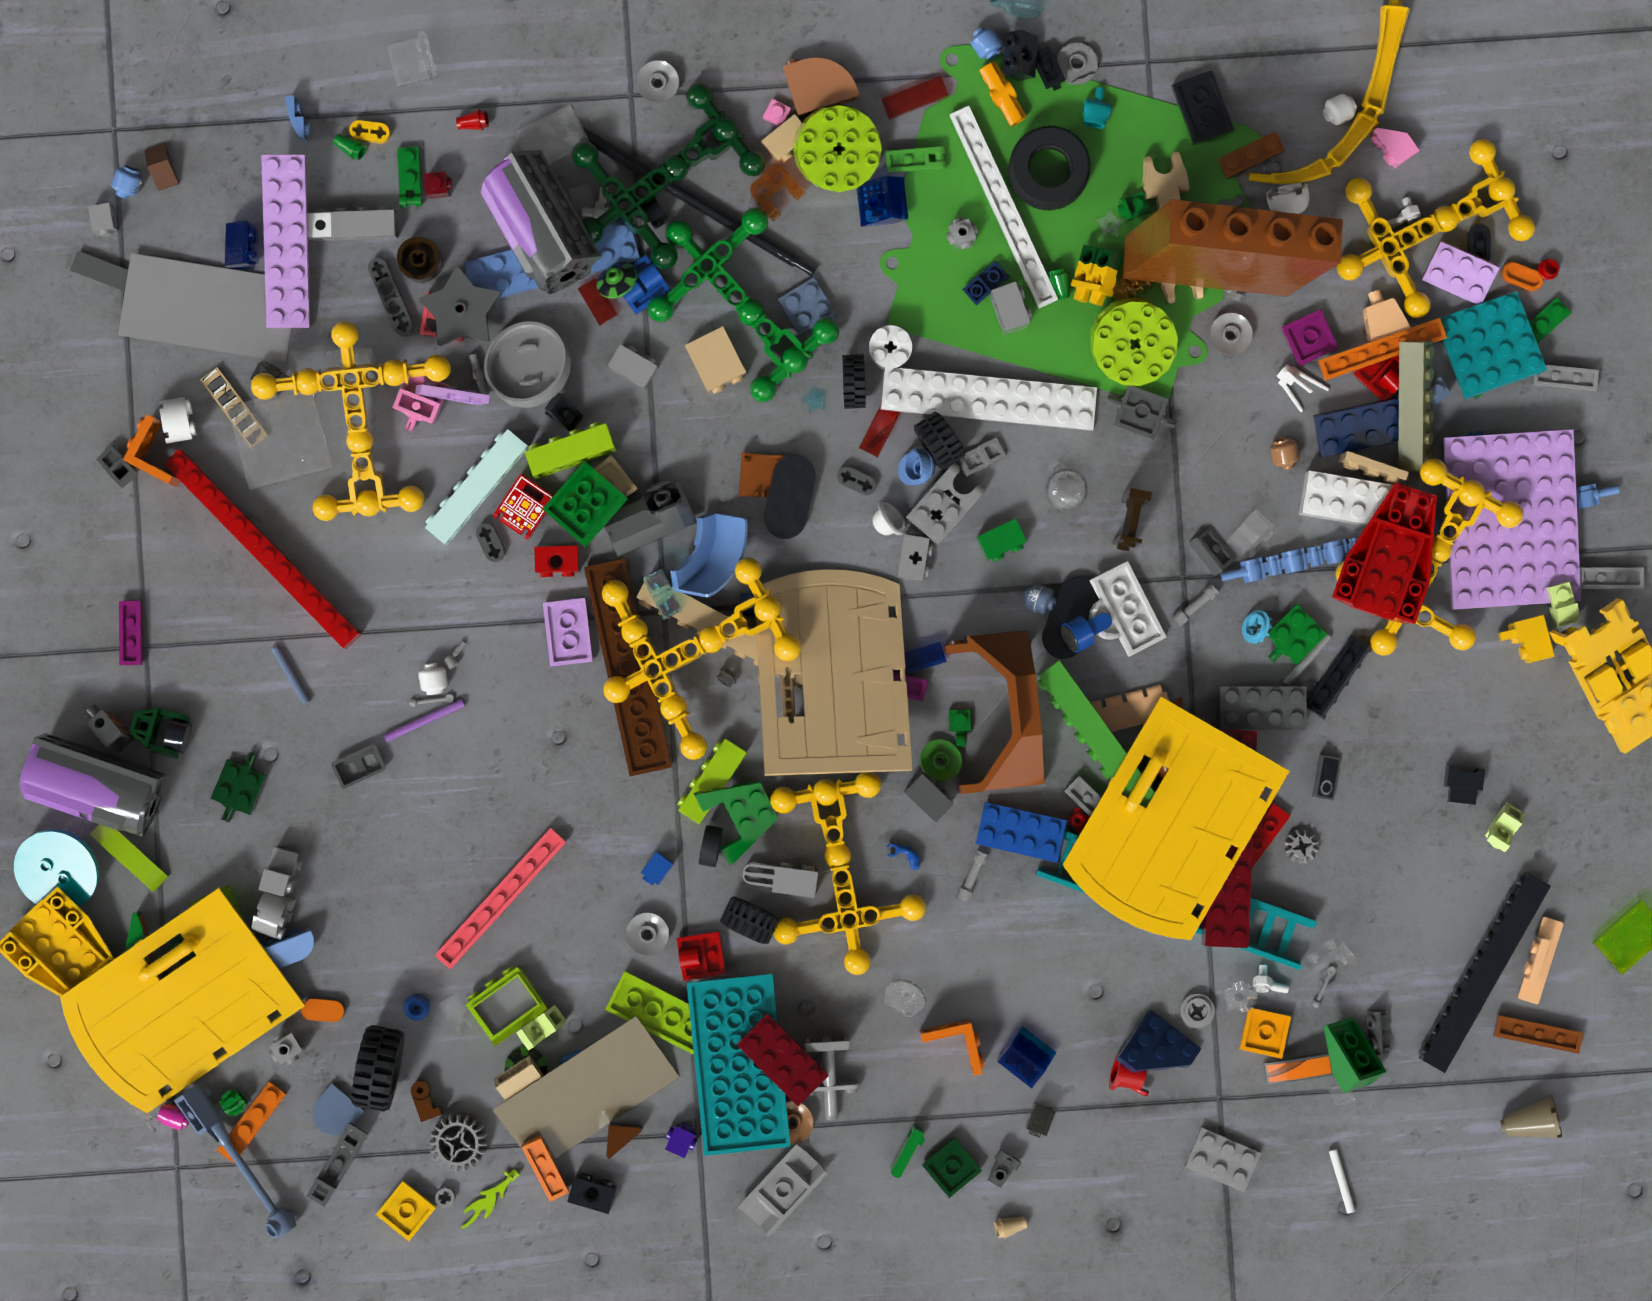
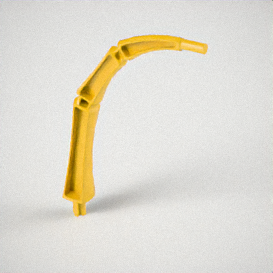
[1248,0,1410,184]

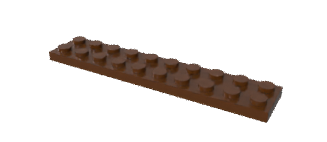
[584,558,672,776]

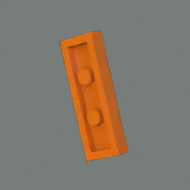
[521,1135,569,1202]

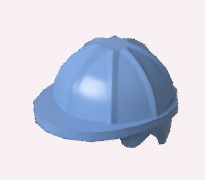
[898,448,935,486]

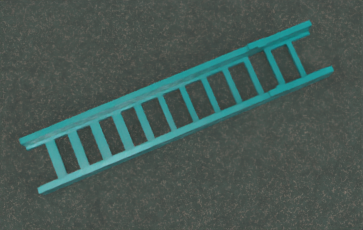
[1035,831,1318,971]

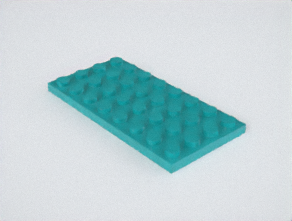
[687,974,791,1156]

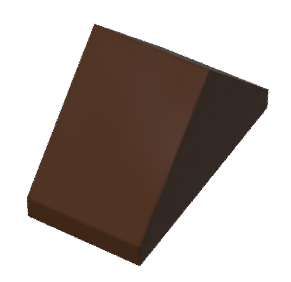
[145,143,179,191]
[606,1123,643,1159]

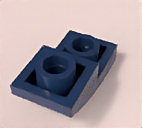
[962,261,1010,305]

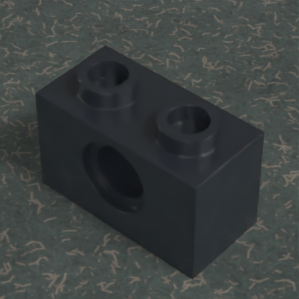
[1002,30,1038,81]
[567,1173,617,1214]

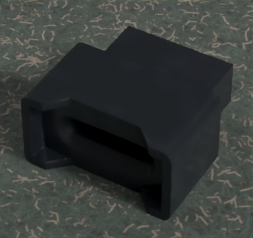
[1444,765,1485,805]

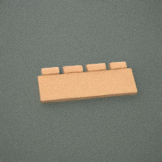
[1090,684,1169,732]

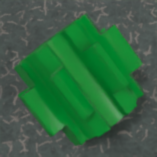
[219,1088,248,1117]

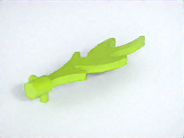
[461,1168,520,1229]

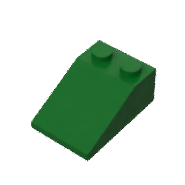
[1324,1016,1387,1093]

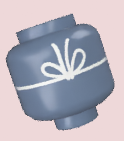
[1023,584,1056,615]

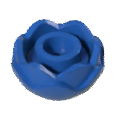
[403,994,430,1021]

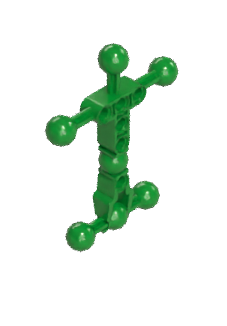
[647,207,840,403]

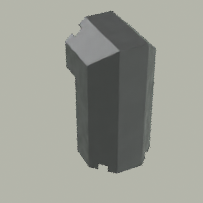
[604,480,697,557]

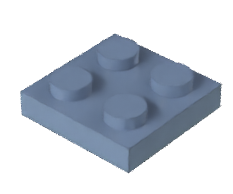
[777,277,836,336]

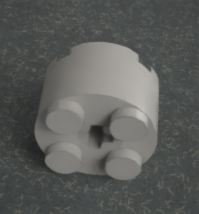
[252,892,296,940]

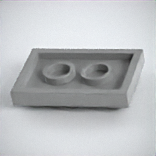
[1184,1127,1261,1193]

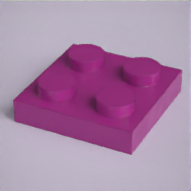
[1281,309,1339,366]

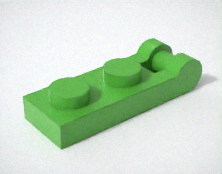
[885,146,947,174]

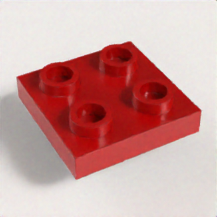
[1352,356,1399,400]
[676,931,726,981]

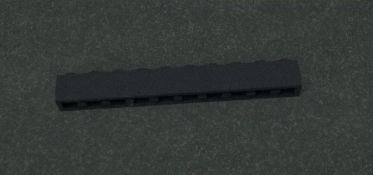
[1419,872,1551,1073]

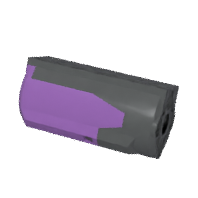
[480,150,601,294]
[19,733,167,837]

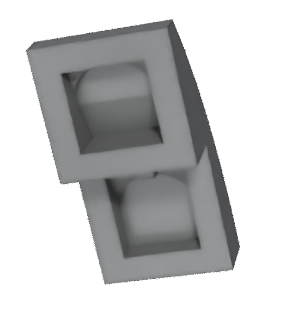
[957,437,1006,478]

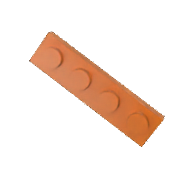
[217,1081,287,1163]

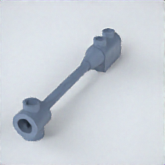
[174,1084,297,1238]

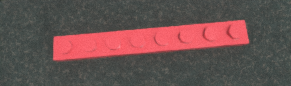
[435,828,567,970]

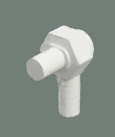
[582,187,608,218]
[1387,197,1421,229]
[1253,965,1289,993]

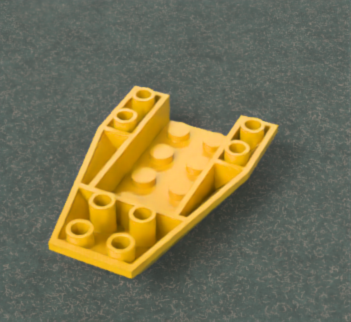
[0,886,115,996]

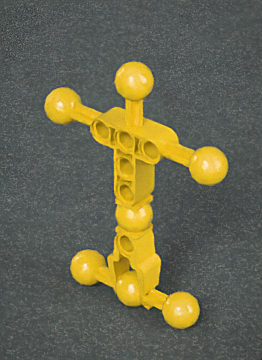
[1336,138,1535,318]
[1335,458,1524,656]
[770,772,926,975]

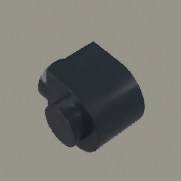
[641,198,667,229]

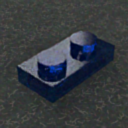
[904,642,947,674]

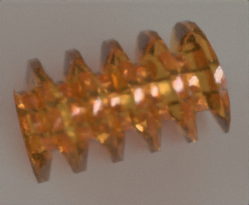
[1112,277,1157,301]

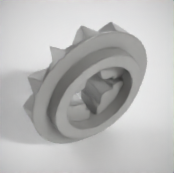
[1284,829,1319,863]
[1180,993,1215,1028]

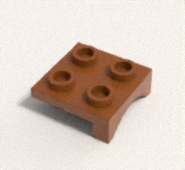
[739,452,784,498]

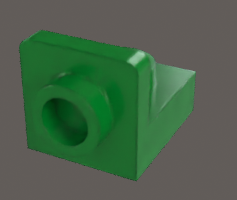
[1117,192,1151,222]

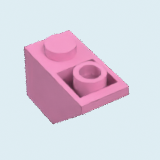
[1371,128,1420,168]

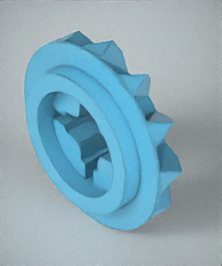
[1242,610,1272,645]

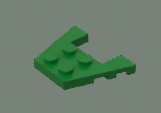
[693,780,778,866]

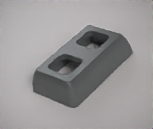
[331,744,386,789]

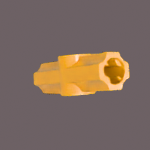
[979,61,1026,127]

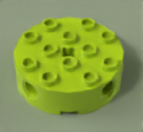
[793,105,882,192]
[1090,298,1178,386]

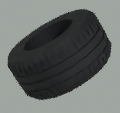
[1008,125,1091,211]

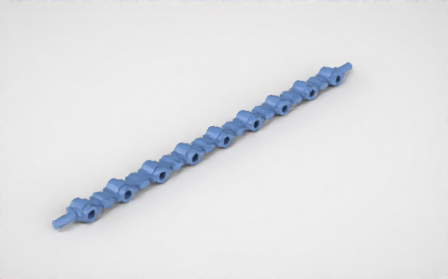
[1220,483,1619,583]

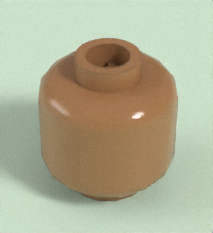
[1270,436,1300,470]

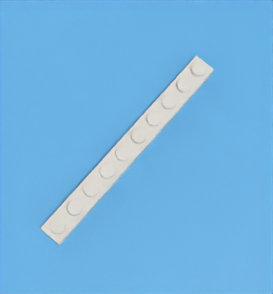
[949,106,1058,309]

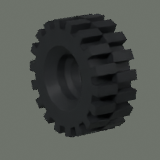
[842,354,866,409]

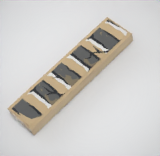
[200,367,269,449]

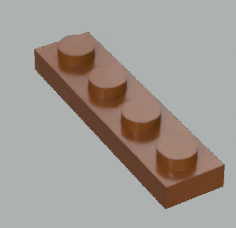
[1493,1015,1583,1054]

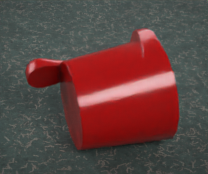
[1109,1053,1149,1096]

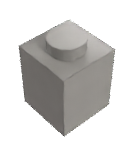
[88,202,118,237]

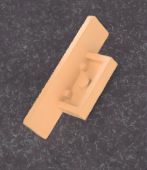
[1517,917,1564,1004]

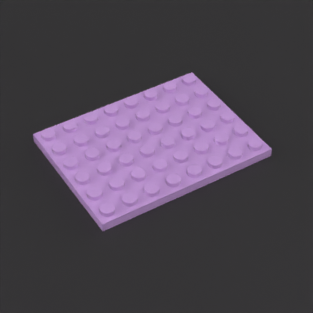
[1443,429,1581,610]

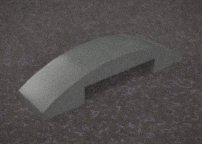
[306,1122,368,1207]

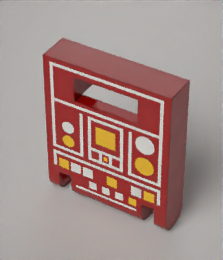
[493,474,554,540]

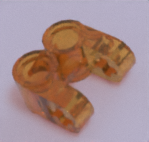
[750,165,805,222]

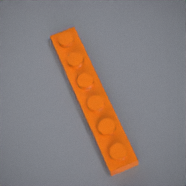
[1318,318,1447,381]

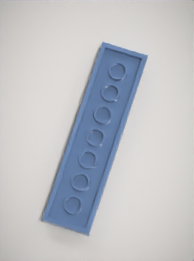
[464,221,640,299]

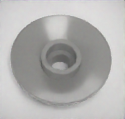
[636,60,679,103]
[1210,313,1253,356]
[626,913,669,956]

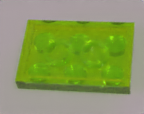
[1592,900,1652,975]

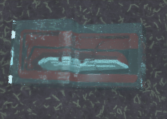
[643,569,683,620]

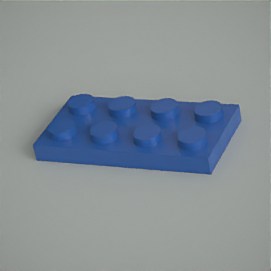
[976,802,1068,863]

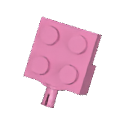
[392,376,450,432]

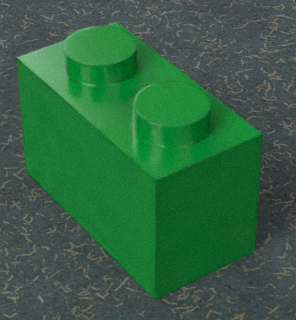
[976,518,1027,563]

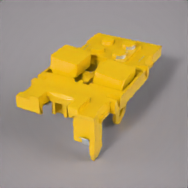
[1549,598,1652,754]

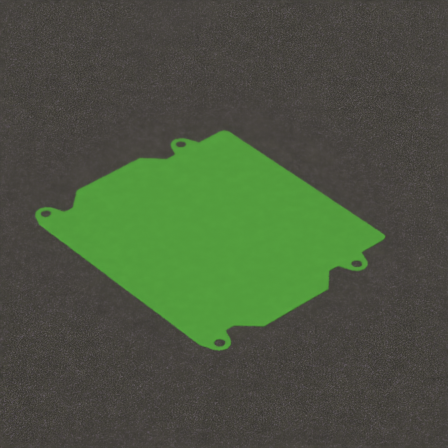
[880,45,1263,401]

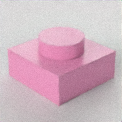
[763,99,791,127]

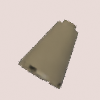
[1500,1095,1562,1138]

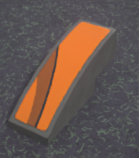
[1263,1052,1333,1085]

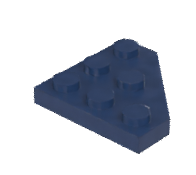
[1116,1009,1201,1073]

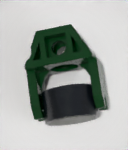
[129,707,192,759]

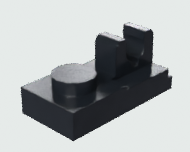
[1036,45,1066,91]

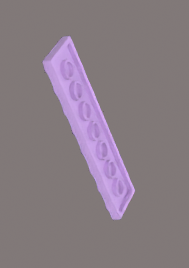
[261,154,311,328]

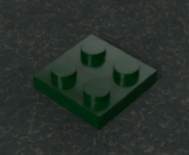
[922,1137,982,1198]

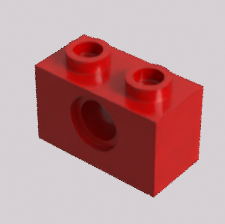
[534,546,580,577]

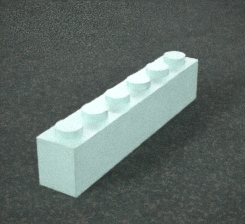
[425,429,528,545]

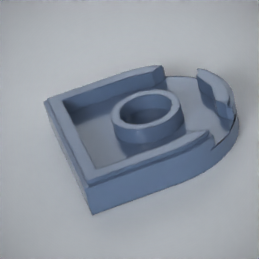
[313,1083,365,1135]

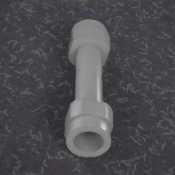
[1172,584,1220,627]
[956,850,989,902]

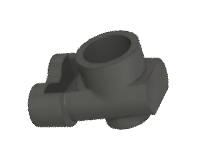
[987,1149,1022,1188]

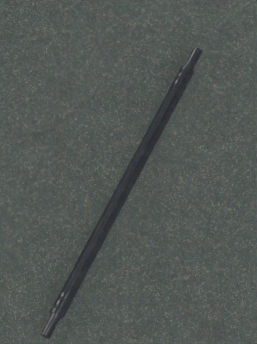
[557,116,817,277]

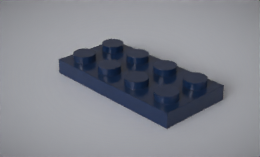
[1313,397,1399,458]

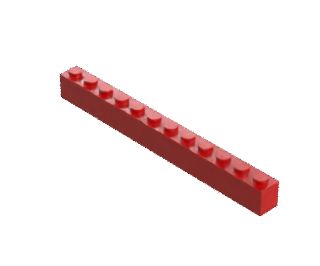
[164,449,362,649]

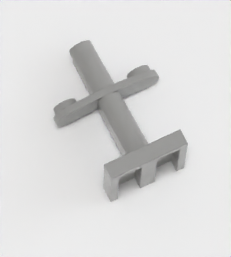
[805,1035,860,1120]

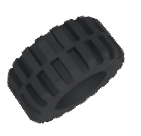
[351,1025,404,1112]

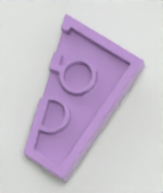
[415,381,490,405]

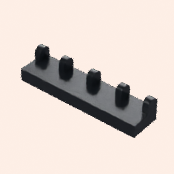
[1307,635,1372,720]

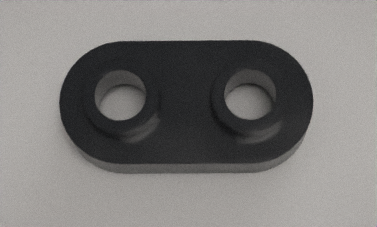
[1468,224,1491,261]

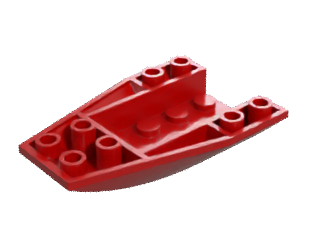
[1332,483,1437,625]

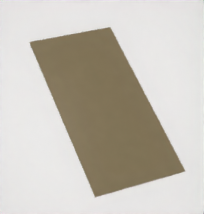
[493,1016,679,1159]

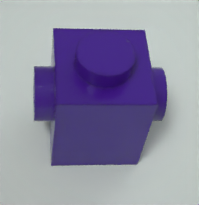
[665,1122,698,1158]

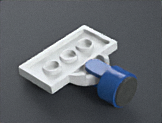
[1061,561,1167,657]

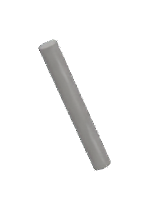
[1283,634,1331,686]

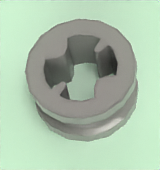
[435,1188,455,1208]

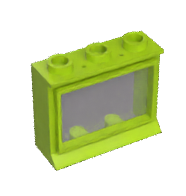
[465,965,549,1047]

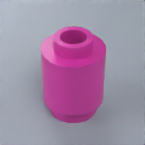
[157,1103,189,1131]

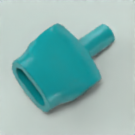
[1082,87,1112,129]

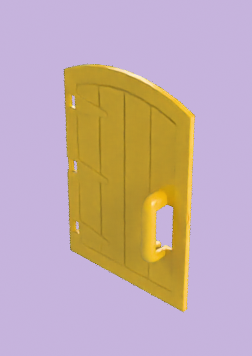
[1063,697,1290,940]
[60,887,306,1113]

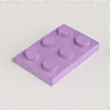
[1422,240,1500,305]
[543,598,593,667]

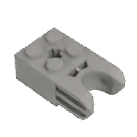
[906,463,986,546]
[742,861,818,898]

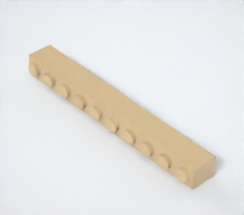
[636,575,803,690]

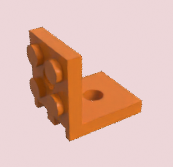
[123,414,180,487]
[919,1019,986,1076]

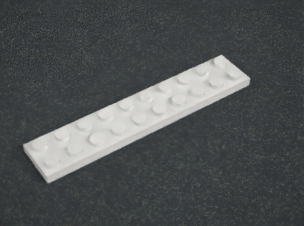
[880,368,1097,431]

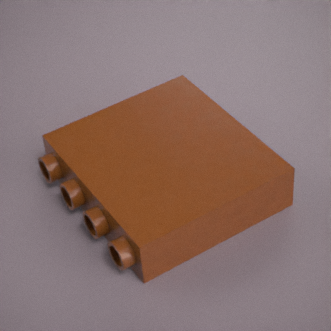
[1123,199,1343,297]

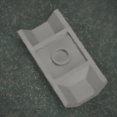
[738,1143,828,1236]

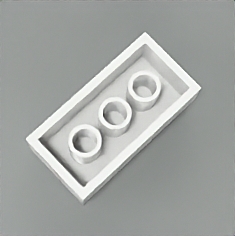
[1298,471,1393,526]

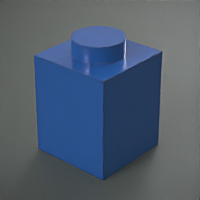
[641,851,674,886]

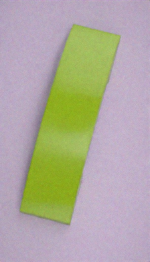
[90,824,168,892]

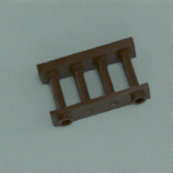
[1113,488,1152,551]

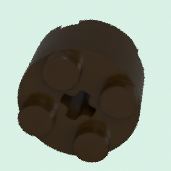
[397,237,443,283]

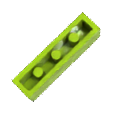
[677,738,747,825]

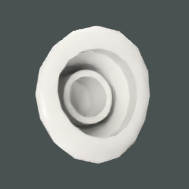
[872,501,907,535]

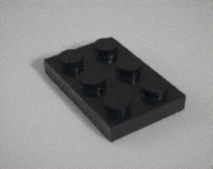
[1171,70,1234,146]

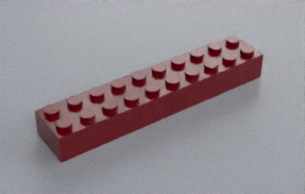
[1202,729,1257,948]

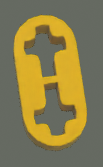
[349,120,391,144]

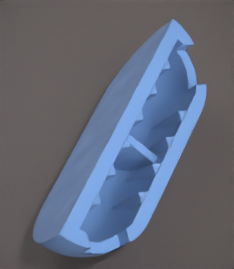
[260,927,314,968]

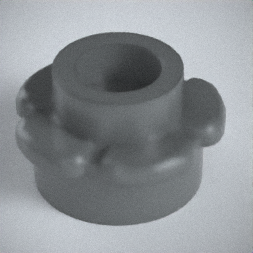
[716,668,736,688]

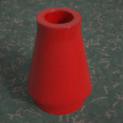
[456,109,489,130]

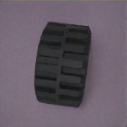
[914,411,965,470]
[720,897,780,944]

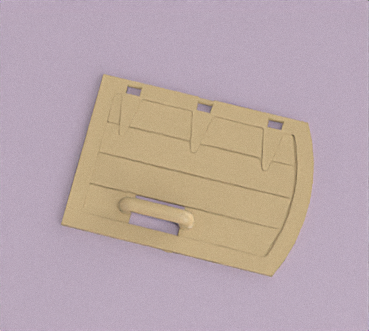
[756,569,912,776]

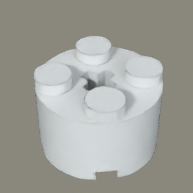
[869,325,912,370]
[159,397,197,443]

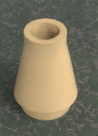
[994,1216,1027,1239]

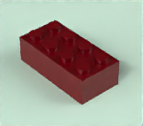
[737,1013,829,1106]

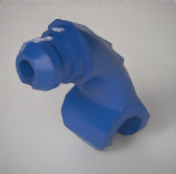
[886,843,921,870]

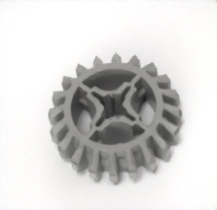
[429,1113,488,1172]

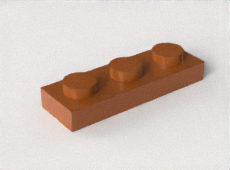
[1217,131,1285,179]

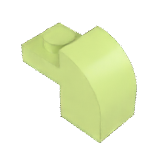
[1547,581,1580,628]
[1485,802,1525,852]
[516,1005,567,1050]

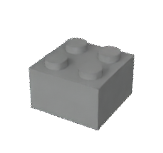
[989,282,1032,336]

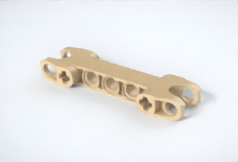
[1142,152,1203,305]

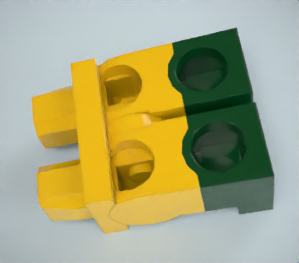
[1071,245,1124,306]

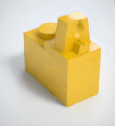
[1497,615,1555,663]

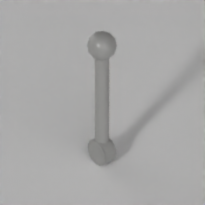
[409,694,454,707]
[1312,966,1336,1008]

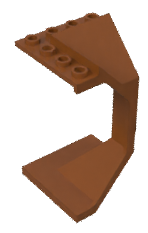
[943,630,1044,794]

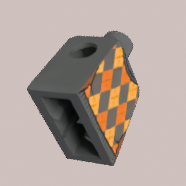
[86,705,135,753]

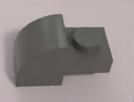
[96,445,139,488]

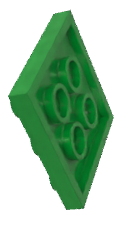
[542,461,628,547]

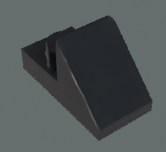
[545,393,584,432]

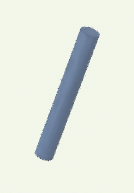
[271,645,310,705]

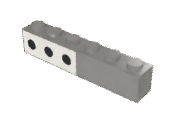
[307,206,398,242]

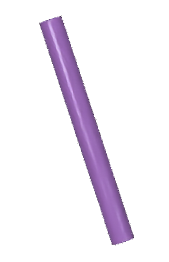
[384,699,465,742]

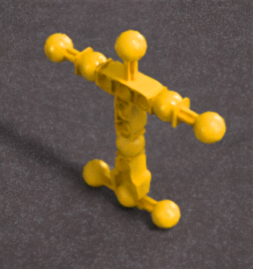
[251,321,451,521]
[602,557,801,760]

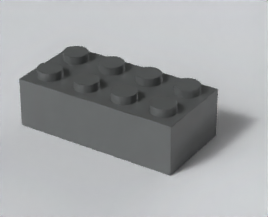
[1217,686,1307,730]

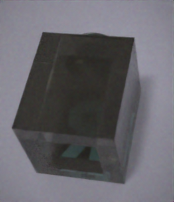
[1025,1102,1055,1138]

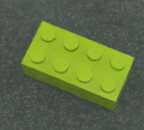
[524,421,617,480]

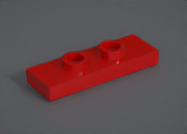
[1252,803,1290,868]

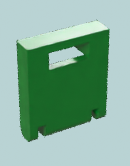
[890,1123,925,1178]

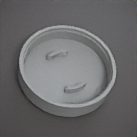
[484,321,571,408]

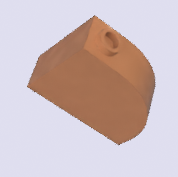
[783,58,859,119]

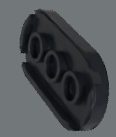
[764,454,816,539]
[1042,576,1099,659]

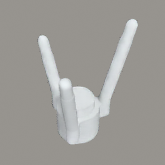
[1277,364,1330,412]

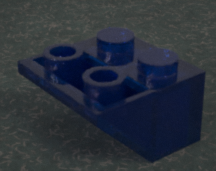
[225,221,259,270]
[996,1026,1057,1089]

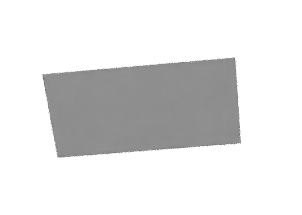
[118,253,291,362]

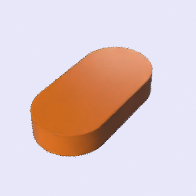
[1501,262,1543,292]
[301,998,345,1022]

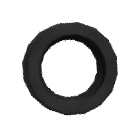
[699,825,723,867]

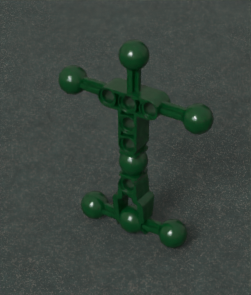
[571,83,766,269]

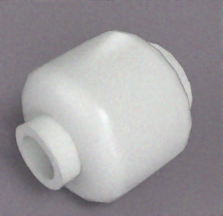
[1323,94,1357,125]
[418,663,448,695]

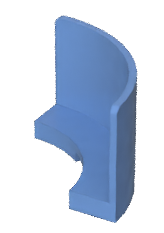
[670,512,748,597]

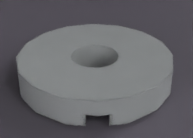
[1056,42,1098,86]

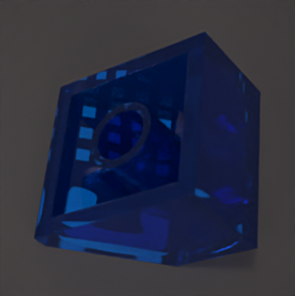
[857,176,909,227]

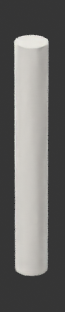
[1329,1149,1355,1213]

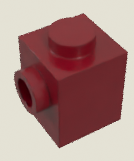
[424,172,452,199]

